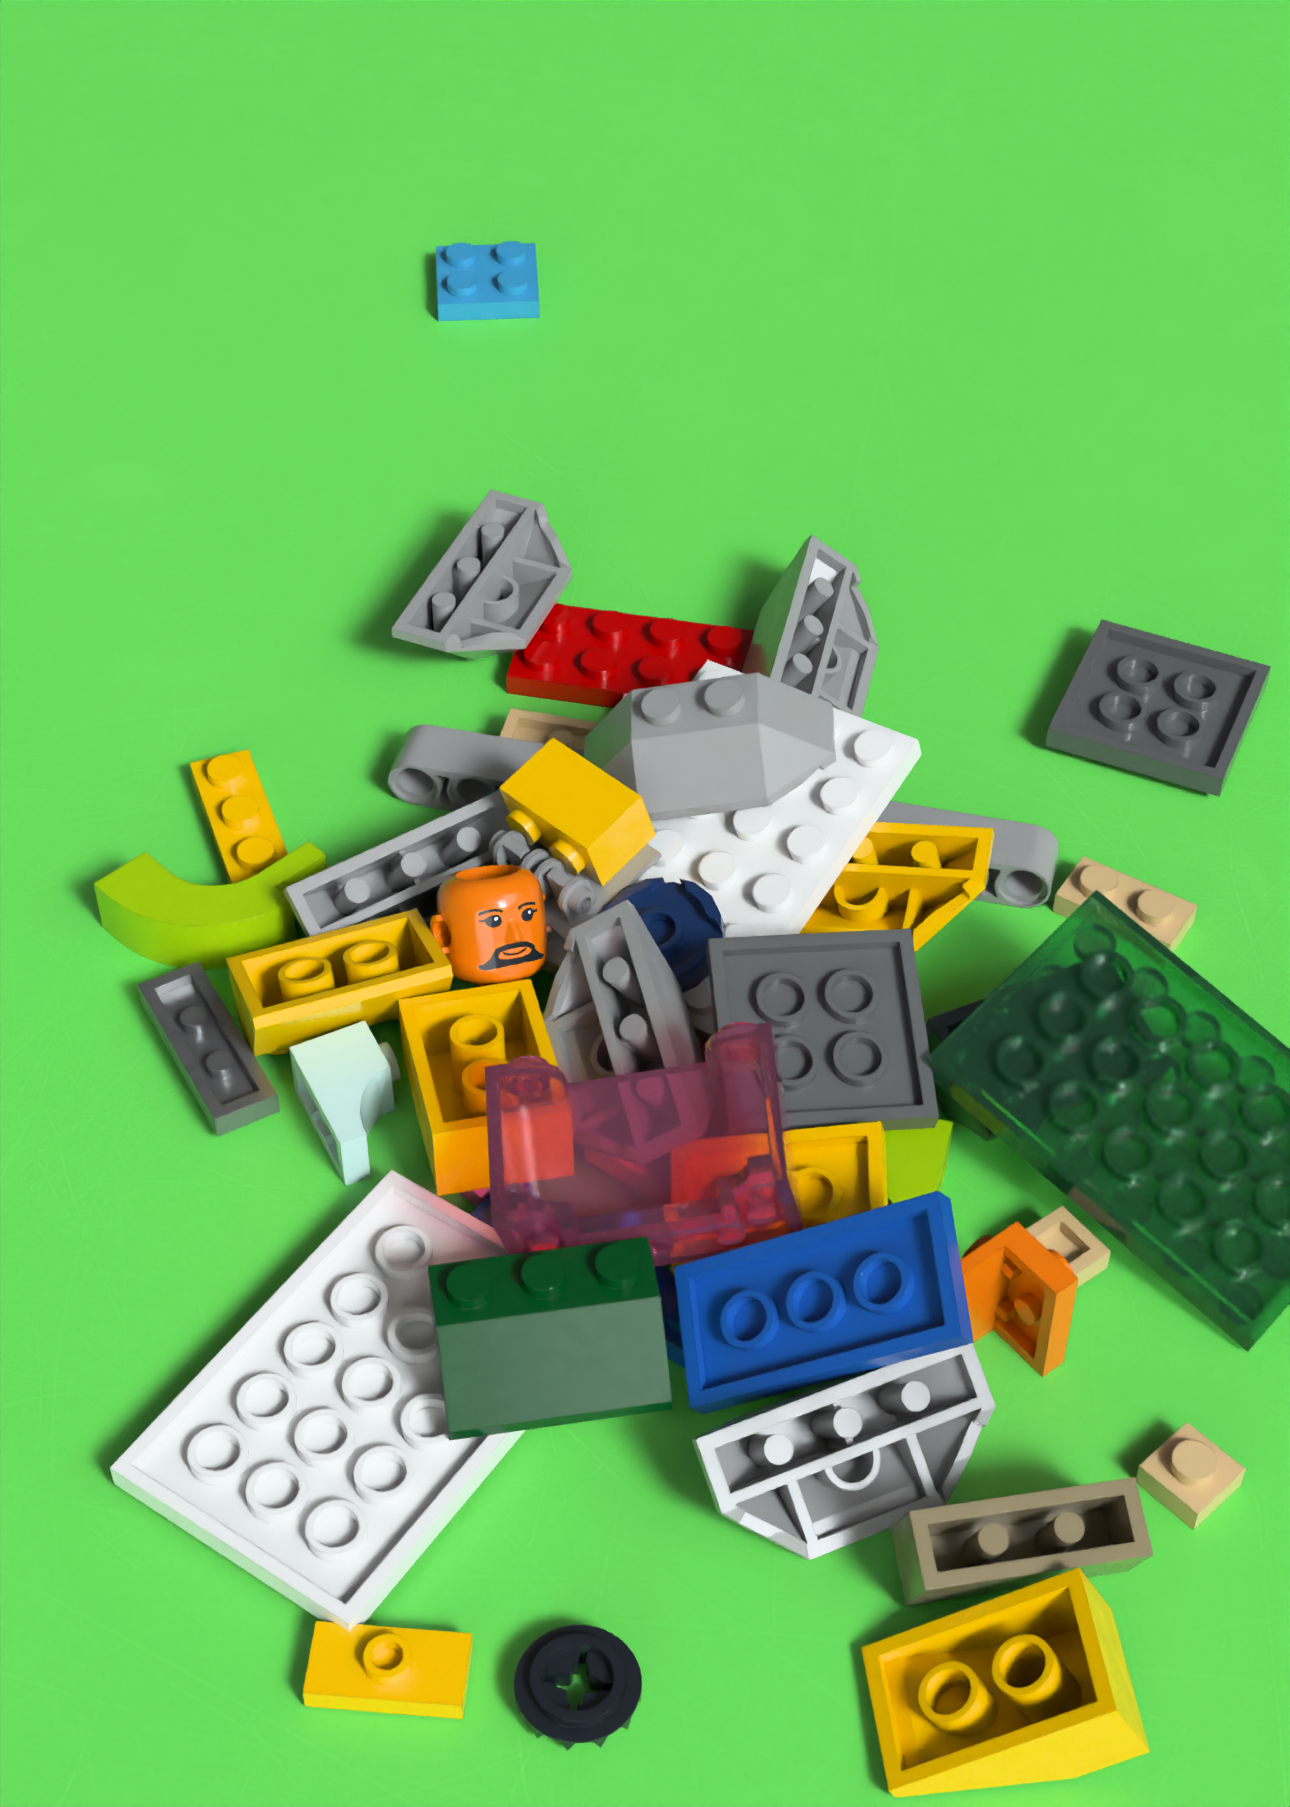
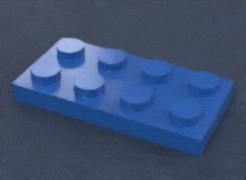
[674,1191,974,1414]

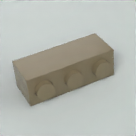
[891,1477,1153,1606]

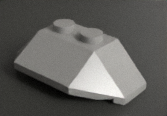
[391,490,572,660]
[742,535,879,718]
[584,672,836,821]
[283,790,512,938]
[543,900,716,1165]
[692,1343,996,1560]

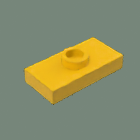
[303,1621,473,1719]

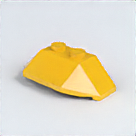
[799,822,995,952]

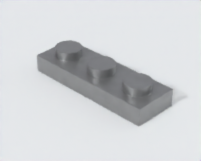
[137,961,280,1137]

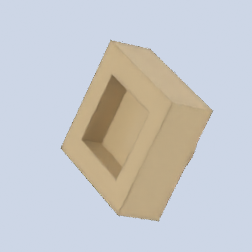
[1026,1205,1111,1288]
[1136,1422,1246,1530]

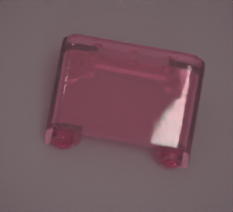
[485,1022,804,1266]

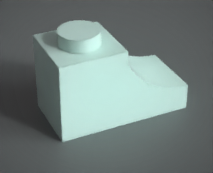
[289,1020,400,1186]

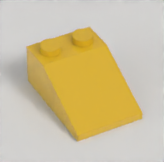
[861,1567,1150,1798]

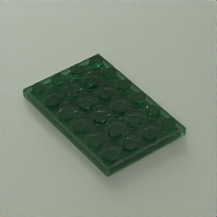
[924,890,1290,1352]

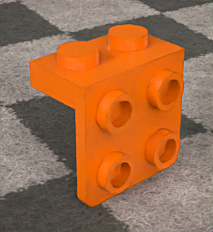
[960,1221,1078,1377]

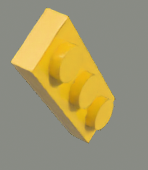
[190,749,288,884]

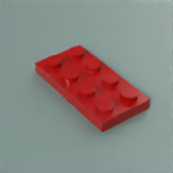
[506,603,754,708]

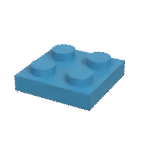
[436,241,540,321]

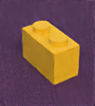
[499,737,656,887]

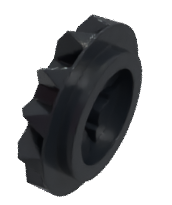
[514,1625,642,1751]

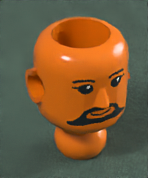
[430,865,552,987]

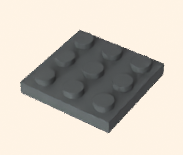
[1045,619,1271,797]
[706,928,939,1136]

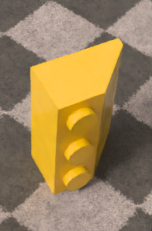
[226,909,453,1057]

